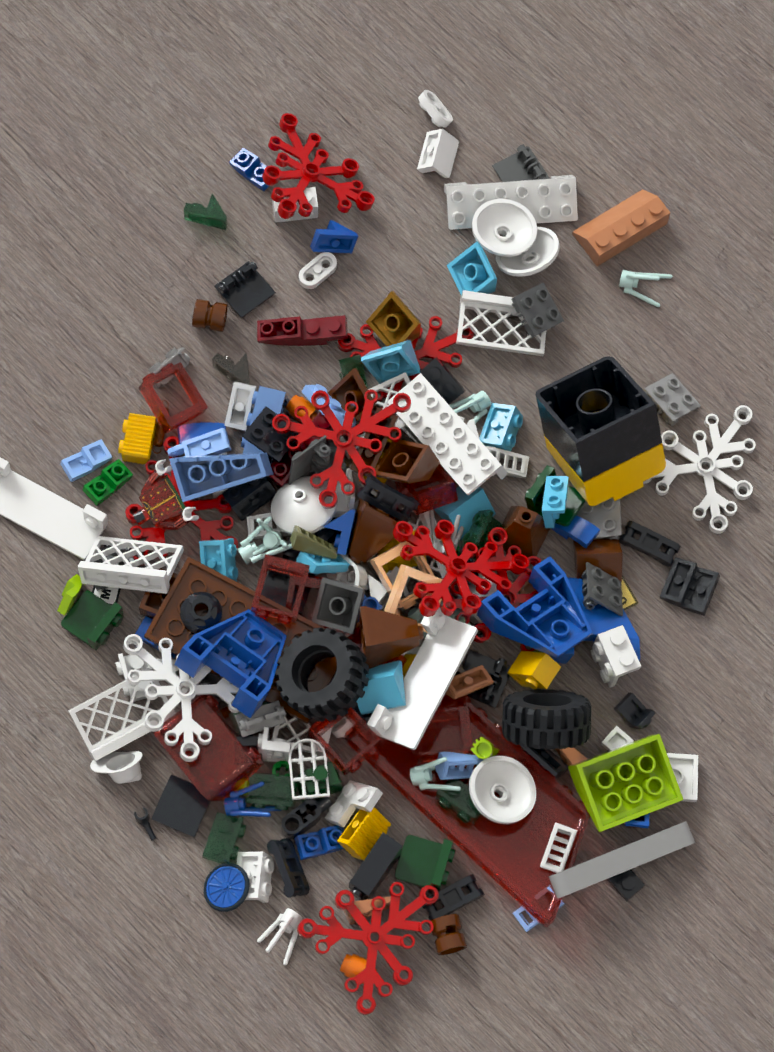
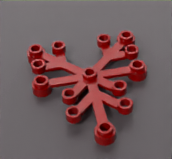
[262,113,375,219]
[338,316,474,415]
[272,389,411,509]
[125,436,238,566]
[393,520,529,617]
[440,527,542,652]
[297,882,439,1015]

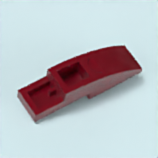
[257,315,348,346]
[269,412,334,487]

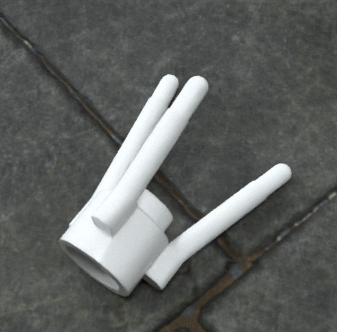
[257,908,303,966]

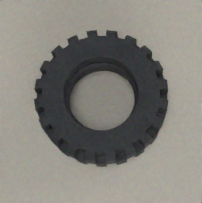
[275,627,369,722]
[502,689,592,749]

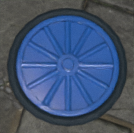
[203,863,250,912]

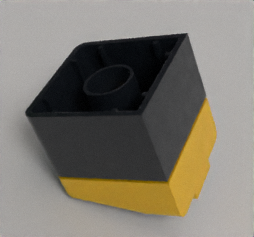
[535,356,666,506]

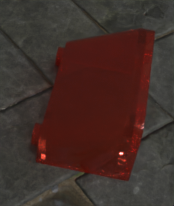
[154,694,264,801]

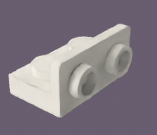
[115,653,156,702]
[258,727,291,762]
[237,851,274,903]

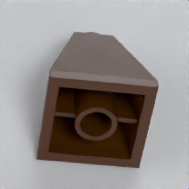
[348,498,400,564]
[494,506,550,558]
[359,606,424,669]

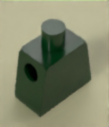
[295,761,344,802]

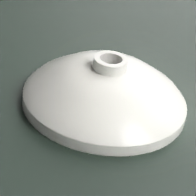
[472,199,537,257]
[496,227,560,277]
[271,476,338,535]
[469,756,536,824]

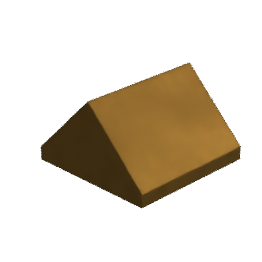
[366,291,421,346]

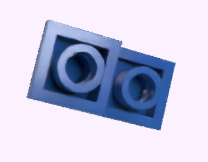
[229,148,269,191]
[177,422,226,444]
[551,515,600,548]
[294,825,344,860]

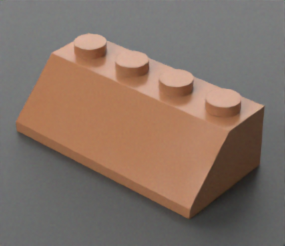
[572,189,670,266]

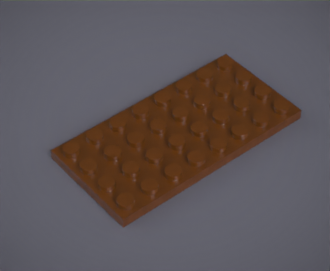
[144,556,337,724]

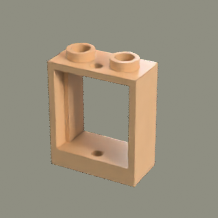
[370,541,435,610]
[384,564,443,633]

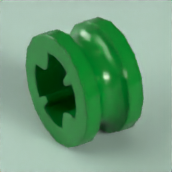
[272,761,293,784]

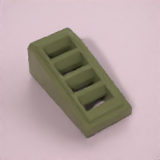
[290,525,337,559]

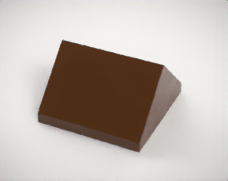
[328,368,377,425]
[573,539,623,582]

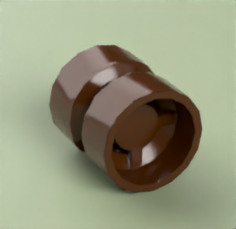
[192,299,228,332]
[431,914,467,955]

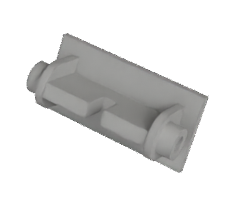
[146,347,191,388]
[235,700,286,737]

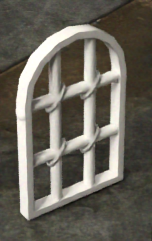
[288,738,330,800]

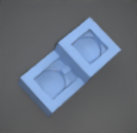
[60,439,112,482]

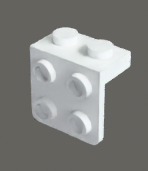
[591,625,641,688]

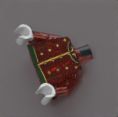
[132,459,199,530]

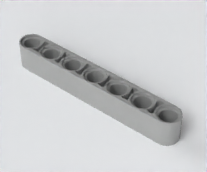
[549,821,696,899]

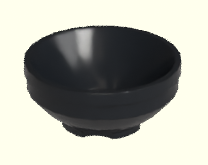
[180,592,222,633]

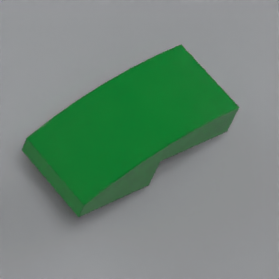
[82,459,133,506]

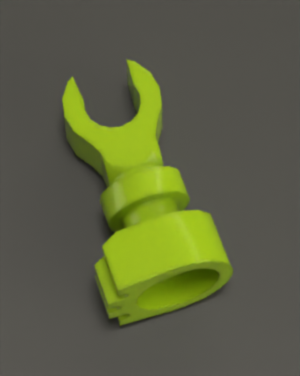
[471,737,500,759]

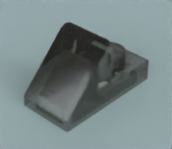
[212,353,250,385]

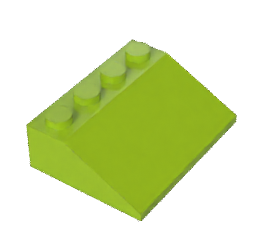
[568,734,683,832]

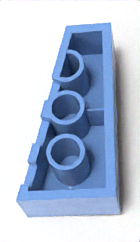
[241,386,288,478]
[169,453,273,502]

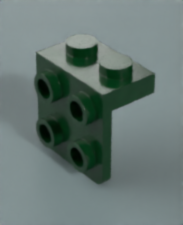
[525,465,585,526]
[61,590,124,651]
[395,835,456,892]

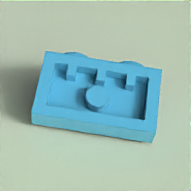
[479,403,523,452]
[542,476,569,528]
[199,538,238,582]
[293,551,350,575]

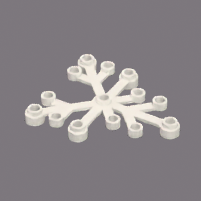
[643,405,756,534]
[123,634,240,762]

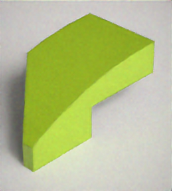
[57,574,82,616]

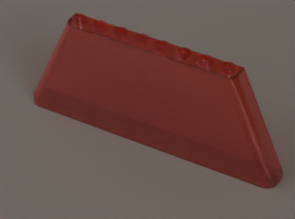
[345,694,590,927]

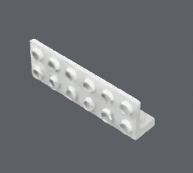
[444,175,578,230]
[387,373,508,495]
[0,457,108,560]
[367,607,478,750]

